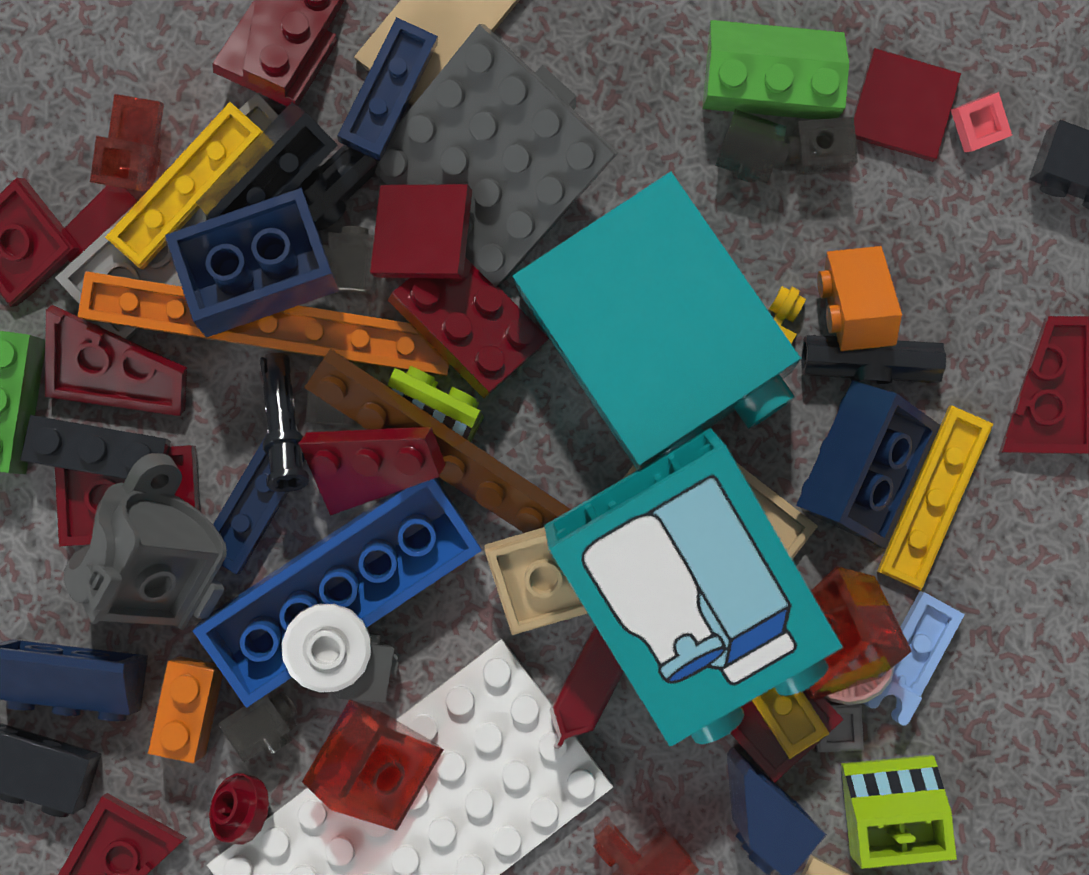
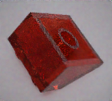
[807,566,912,699]
[302,699,444,831]

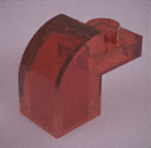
[90,94,164,192]
[593,817,699,875]

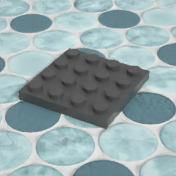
[374,24,618,287]

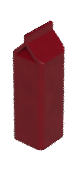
[549,624,624,749]

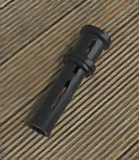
[260,353,309,492]

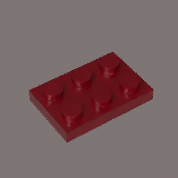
[388,257,549,399]
[55,445,199,547]

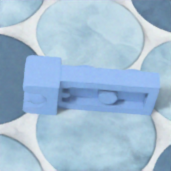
[863,591,965,726]

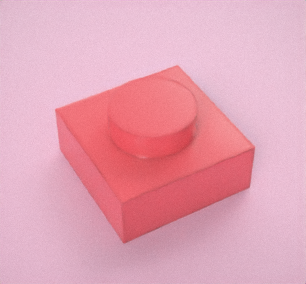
[951,92,1012,153]

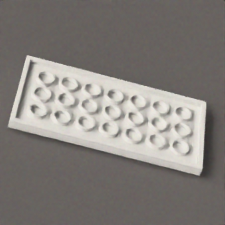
[207,639,613,875]

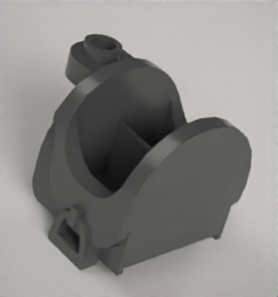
[63,453,227,630]

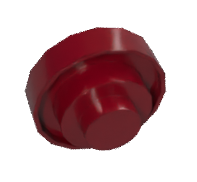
[209,773,269,845]

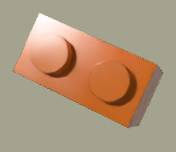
[817,246,902,351]
[148,656,223,763]

